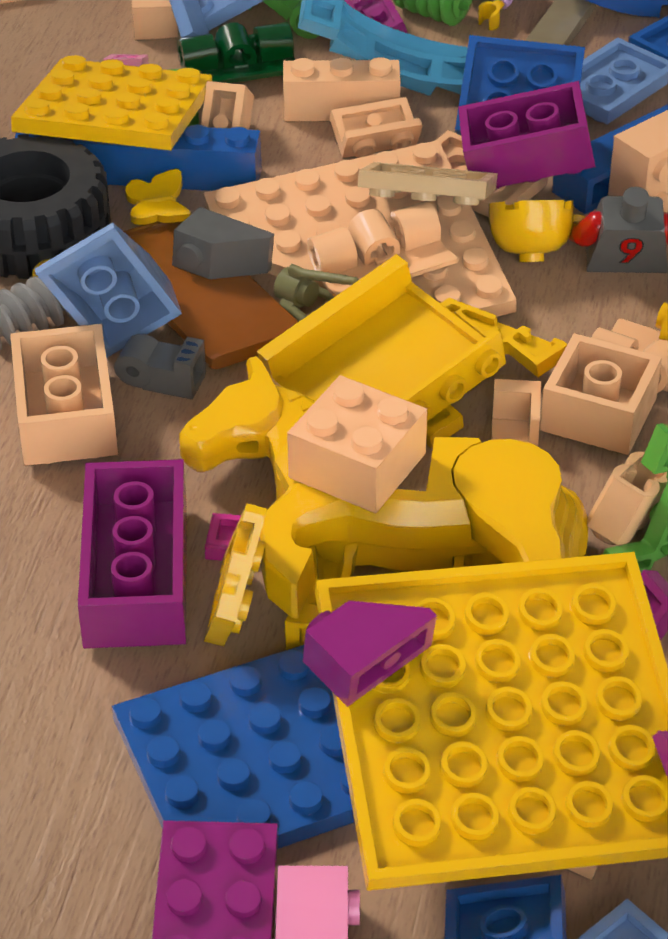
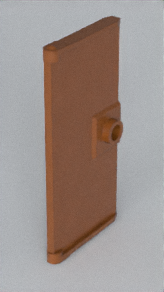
[123,221,298,369]

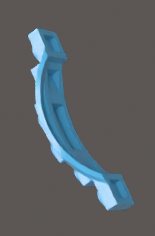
[298,0,468,96]

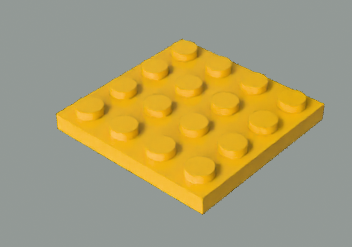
[11,55,212,151]

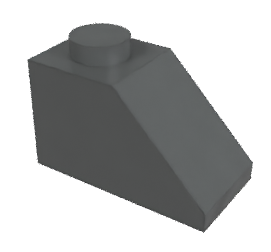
[172,207,274,279]

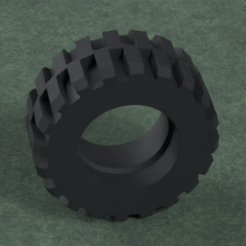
[0,134,111,279]

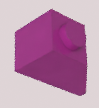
[303,600,437,707]

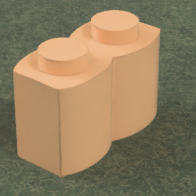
[587,452,668,545]

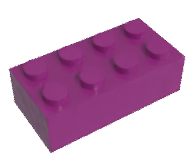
[78,459,187,649]

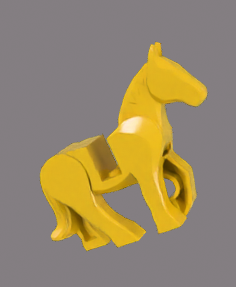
[179,356,588,650]

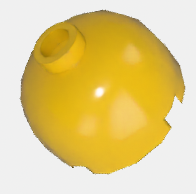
[489,200,573,262]

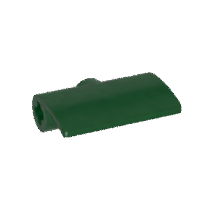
[177,22,295,83]

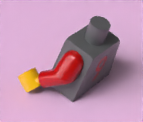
[568,186,668,273]

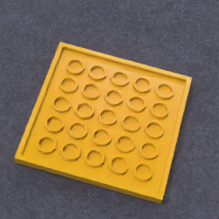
[315,552,668,891]

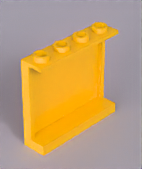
[257,254,506,422]

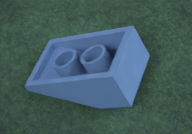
[35,222,182,358]

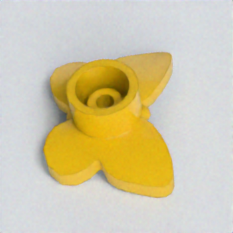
[125,169,191,225]

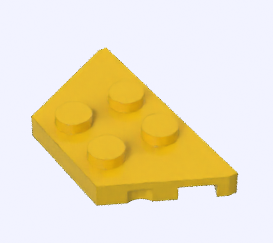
[204,503,267,647]

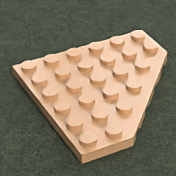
[204,140,517,317]

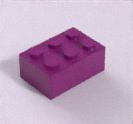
[458,81,595,190]

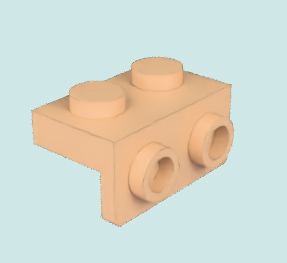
[330,97,423,158]

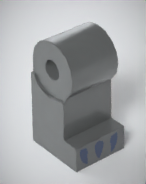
[114,334,206,400]

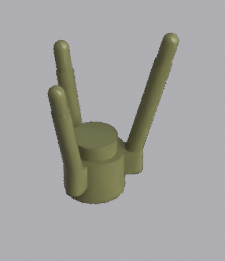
[274,264,359,321]

